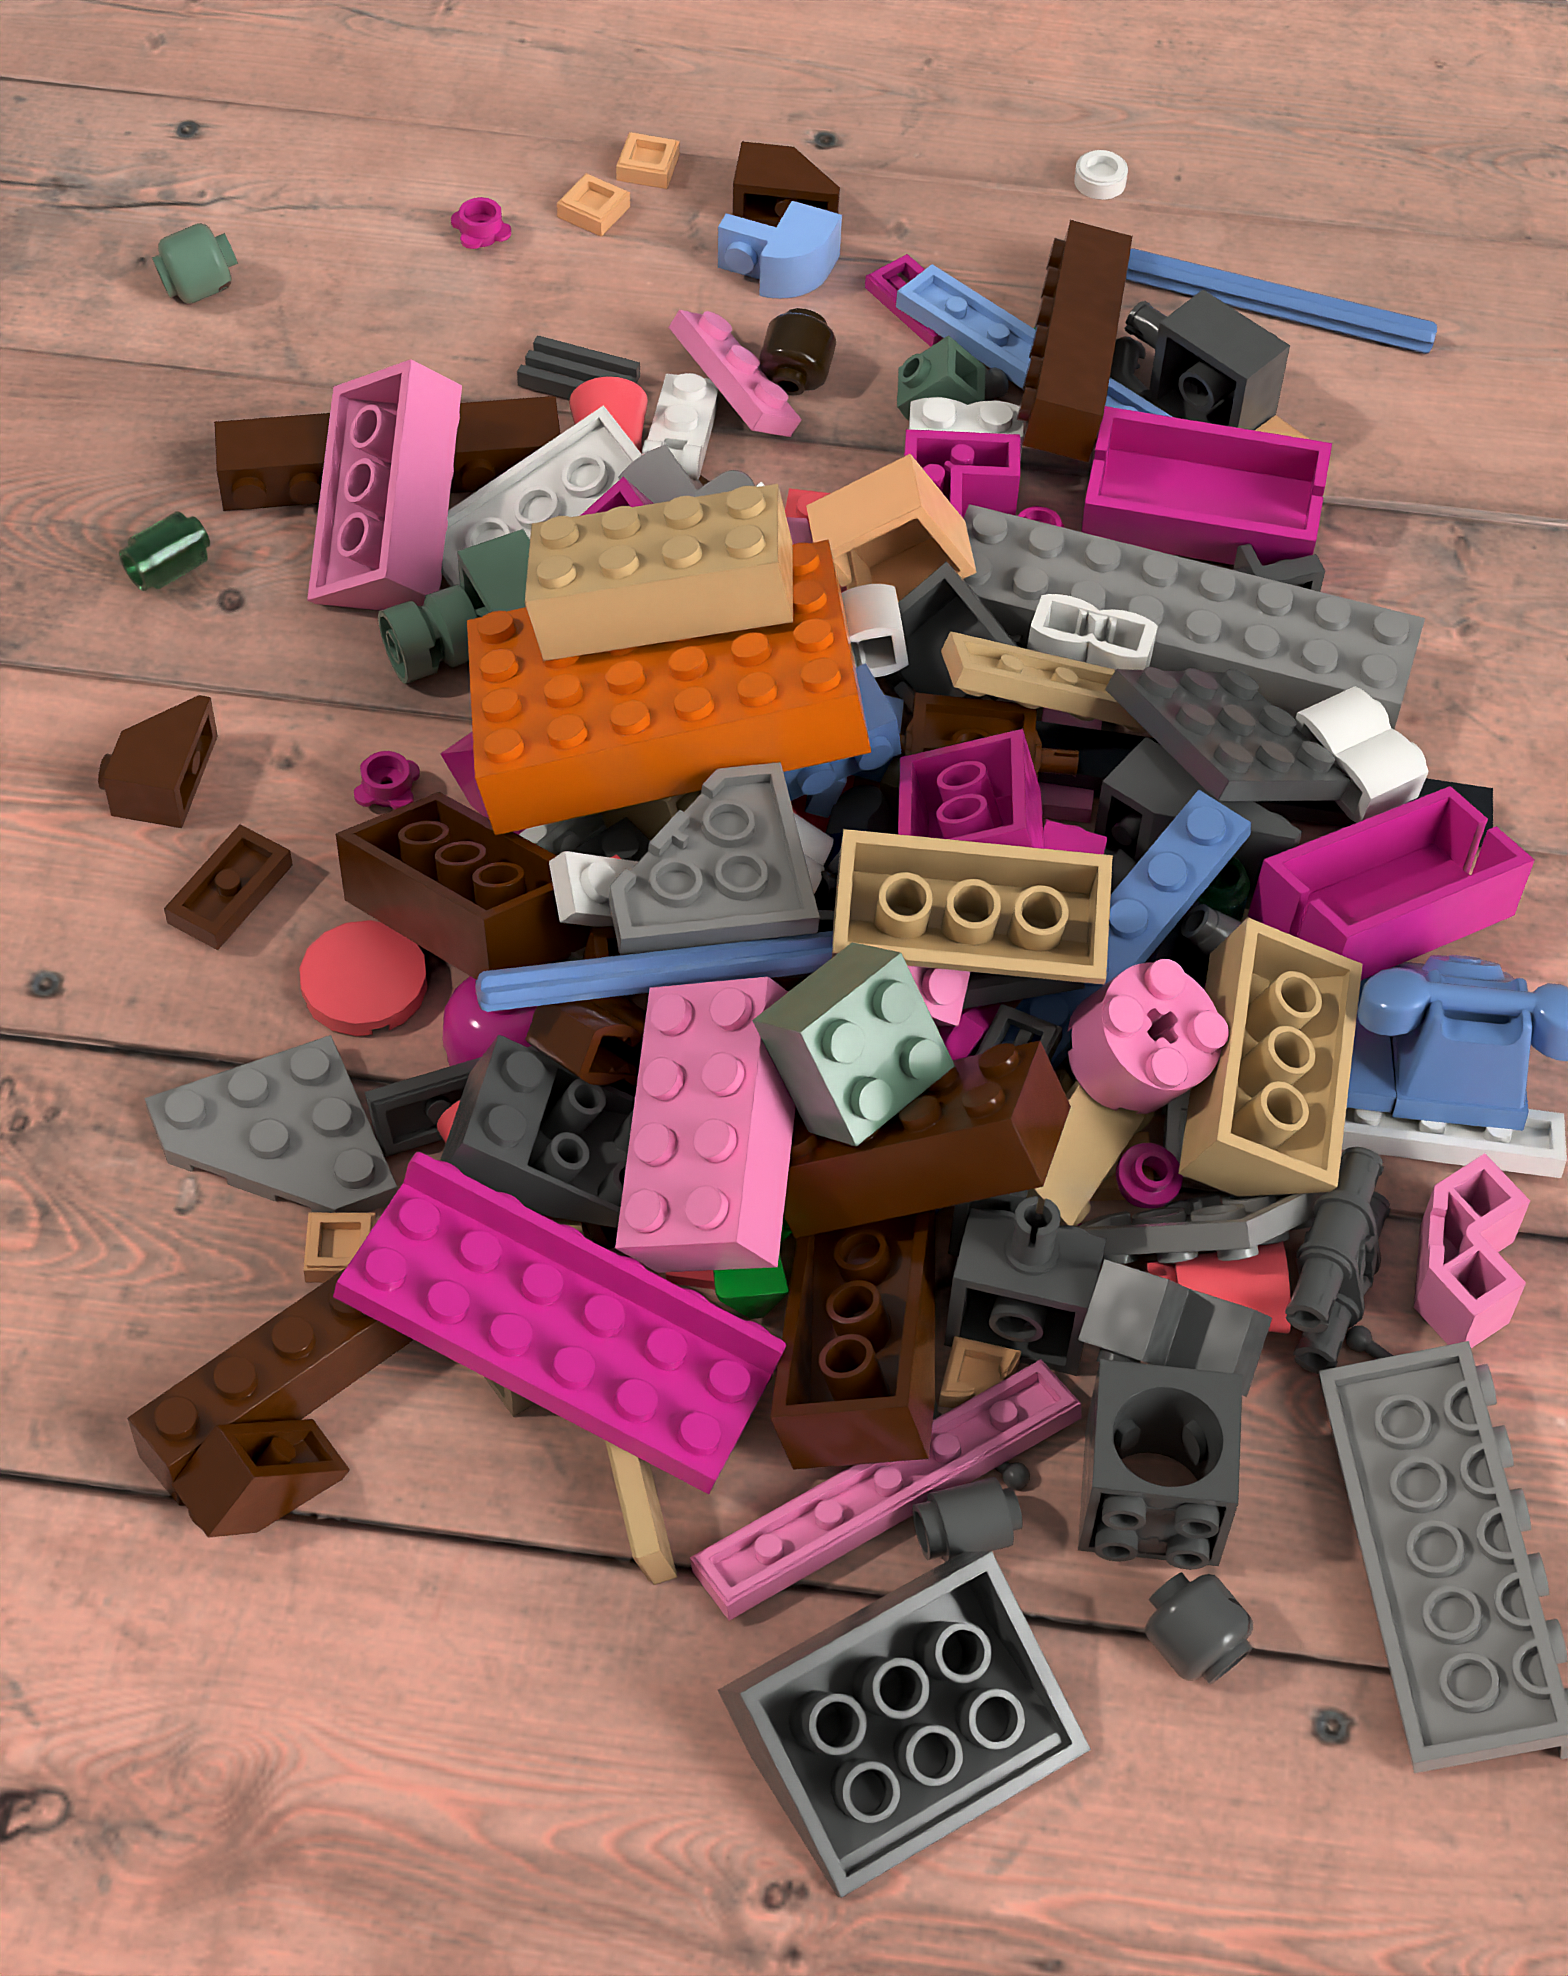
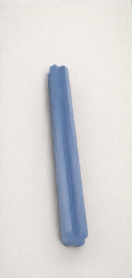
[1126,248,1437,354]
[475,931,833,1012]

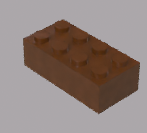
[335,792,593,980]
[783,1040,1071,1238]

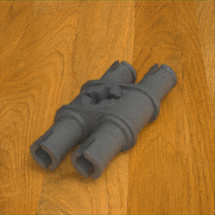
[1285,1147,1391,1374]

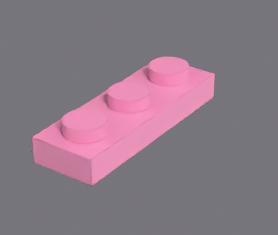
[668,310,802,437]

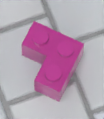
[904,429,1020,518]

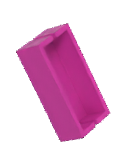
[1081,406,1332,566]
[1247,786,1535,981]

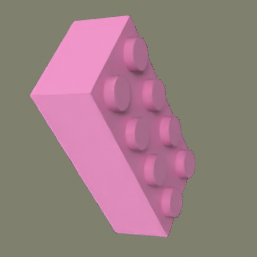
[615,977,796,1273]

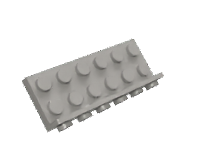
[1319,1341,1568,1773]

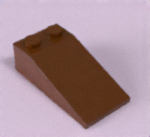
[770,1209,935,1470]

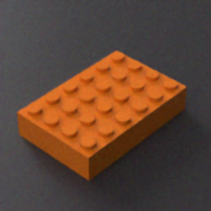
[467,539,872,835]

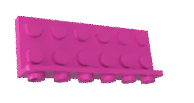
[333,1152,786,1494]

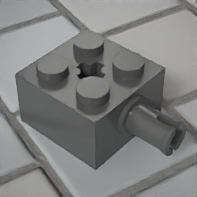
[1125,290,1290,430]
[944,1196,1107,1376]

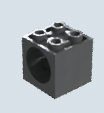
[1078,1359,1243,1570]

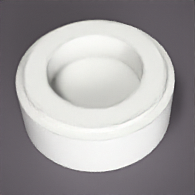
[1074,150,1128,200]

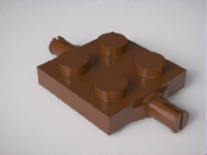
[894,693,1079,779]

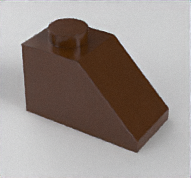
[732,141,840,227]
[98,695,218,828]
[171,1419,350,1538]

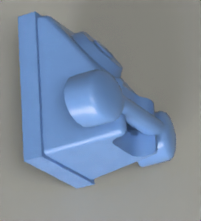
[1357,955,1568,1131]

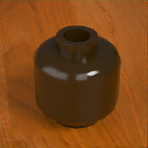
[759,308,836,395]

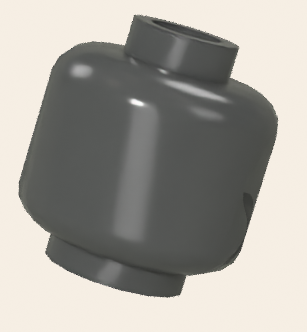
[1145,1572,1253,1685]

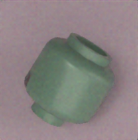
[152,223,238,304]

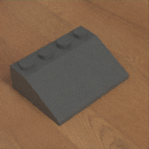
[718,1551,1091,1898]

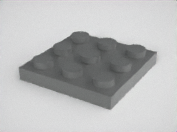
[1105,667,1351,801]

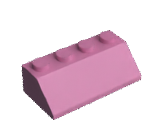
[307,359,462,610]

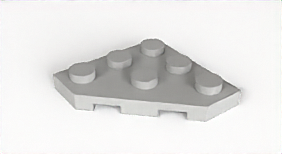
[609,762,820,955]
[144,1035,398,1213]
[1077,1193,1324,1266]

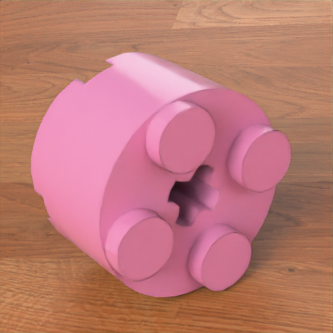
[1068,959,1229,1114]

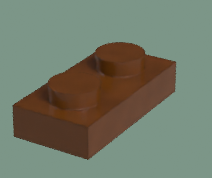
[164,824,293,950]

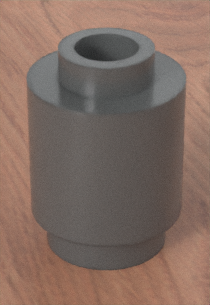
[912,1477,1023,1562]

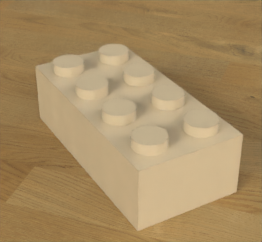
[525,484,793,661]

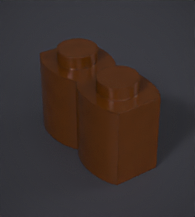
[525,996,646,1087]

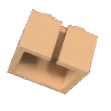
[806,453,977,602]

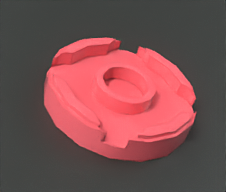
[299,920,428,1036]

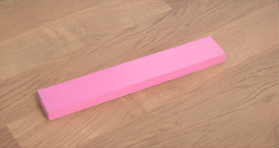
[690,1359,1082,1621]

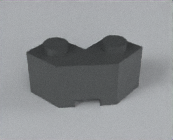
[1078,1259,1272,1397]

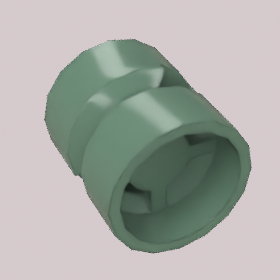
[378,585,477,684]

